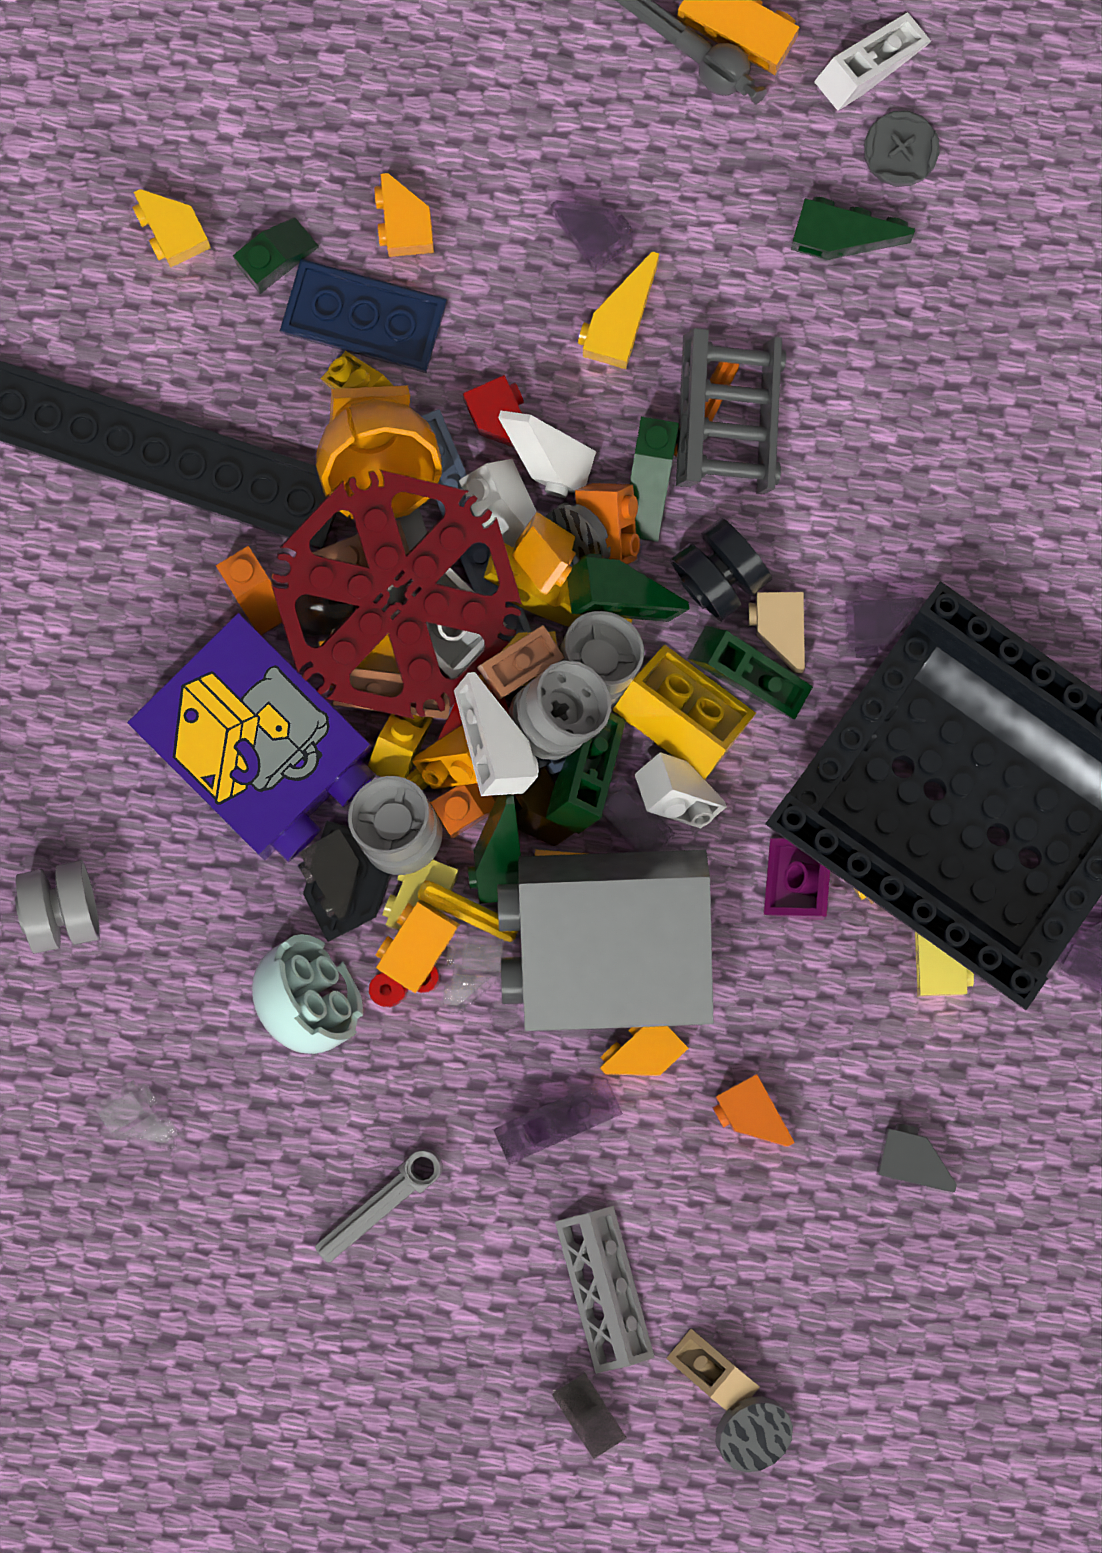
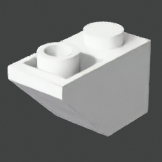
[635,752,727,829]

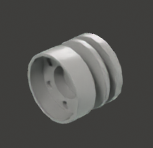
[509,660,611,760]

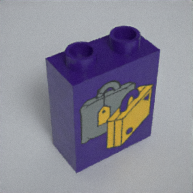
[127,613,376,862]

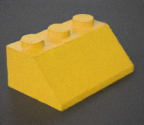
[613,644,756,780]

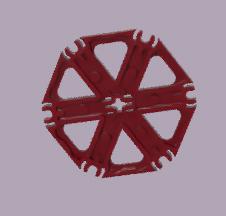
[271,469,522,719]

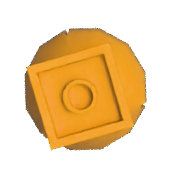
[316,385,442,519]

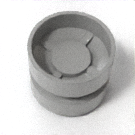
[558,611,644,708]
[348,776,442,875]
[15,860,100,954]

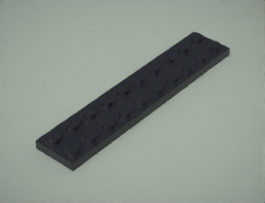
[0,361,337,549]

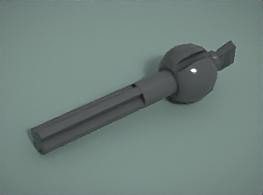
[615,0,767,105]

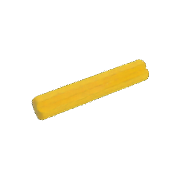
[417,880,518,942]

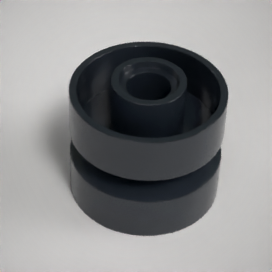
[670,517,772,622]

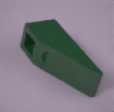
[791,196,915,260]

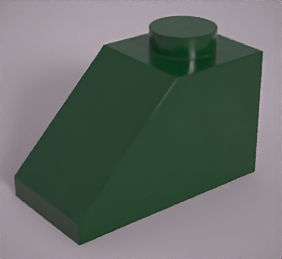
[233,217,319,294]

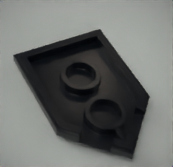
[303,820,390,942]

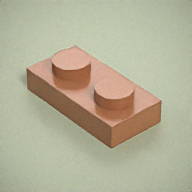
[477,625,565,701]

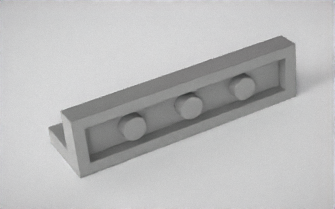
[555,1206,655,1373]

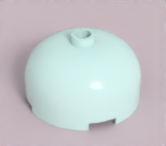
[252,934,363,1054]

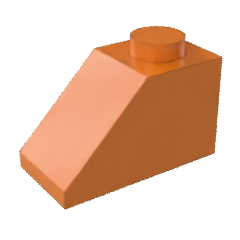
[216,545,282,636]
[430,783,495,839]
[712,1074,795,1147]

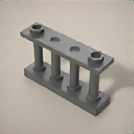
[676,328,786,494]

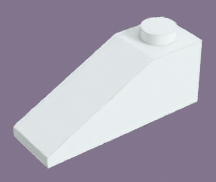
[814,12,931,110]
[498,411,596,498]
[459,459,537,548]
[454,672,538,796]

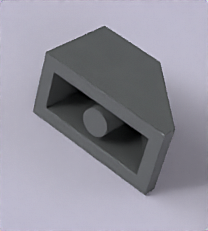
[876,1123,957,1192]

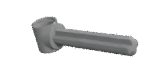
[315,1149,443,1263]

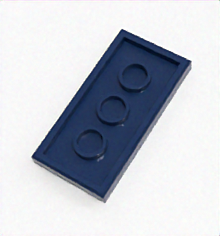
[280,259,447,373]

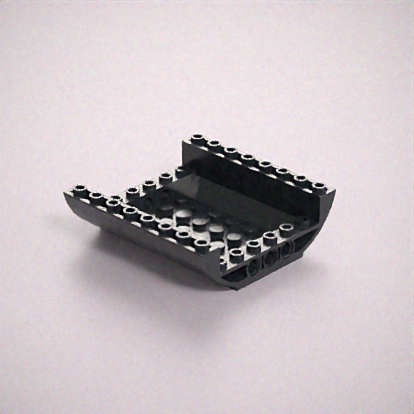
[765,581,1102,1010]

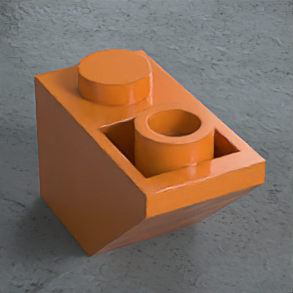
[575,483,640,564]

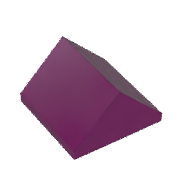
[764,838,830,920]

